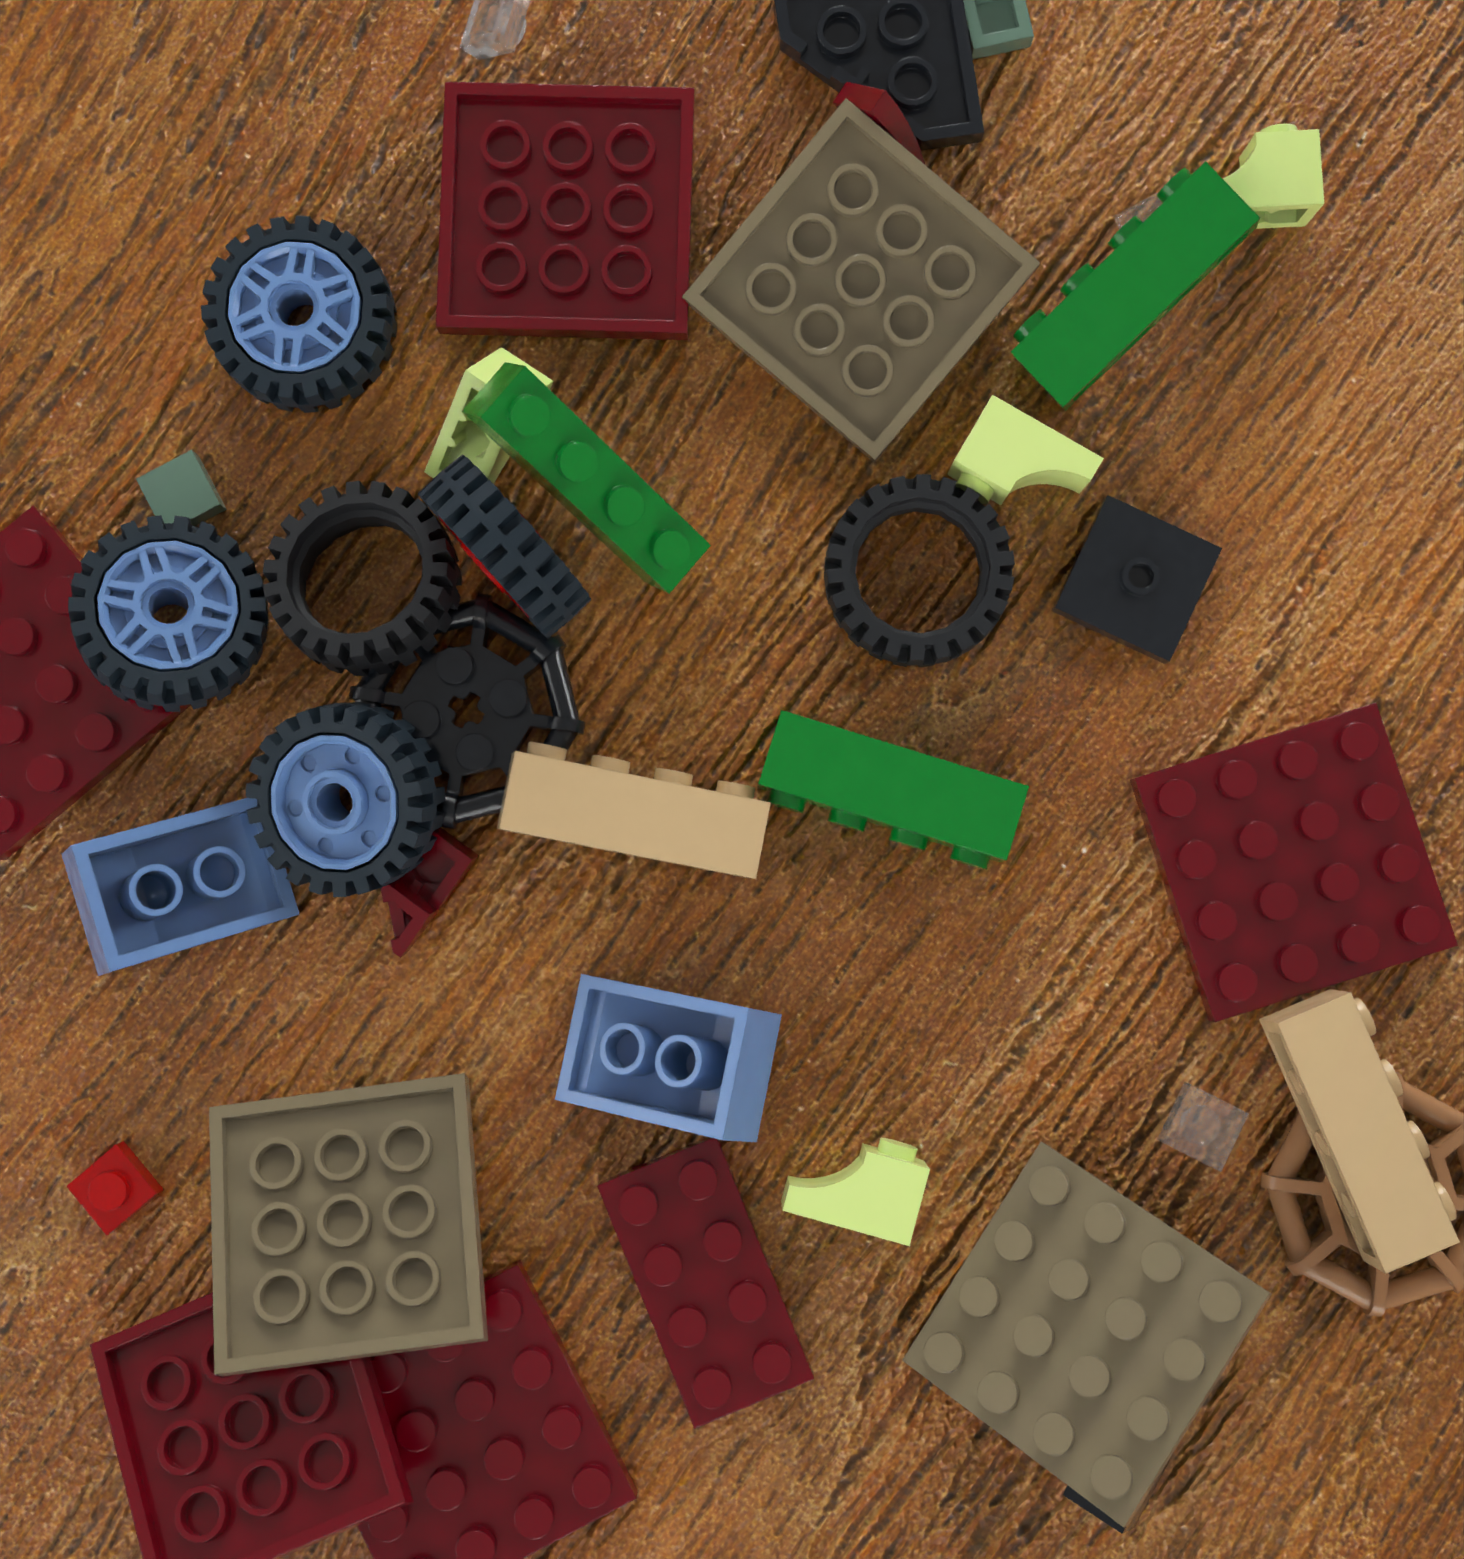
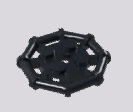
[349,593,585,829]

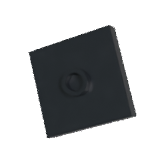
[1051,495,1222,664]

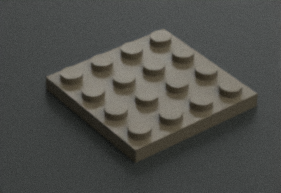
[682,98,1040,463]
[209,1073,488,1376]
[902,1141,1272,1527]

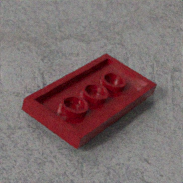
[597,1137,814,1429]

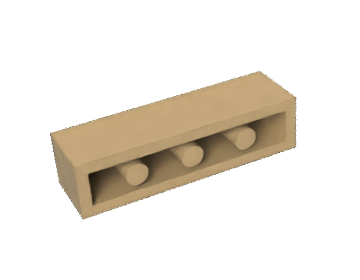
[497,742,771,879]
[1259,989,1460,1274]

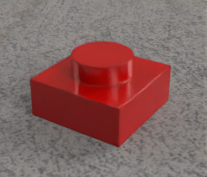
[66,1141,164,1236]

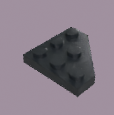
[772,0,984,151]

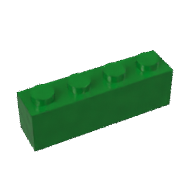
[1011,161,1260,411]
[462,362,711,594]
[758,710,1029,870]

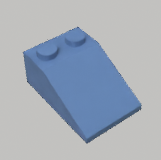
[61,798,300,976]
[555,974,782,1142]

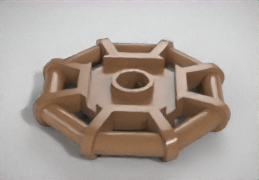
[1260,1072,1464,1317]

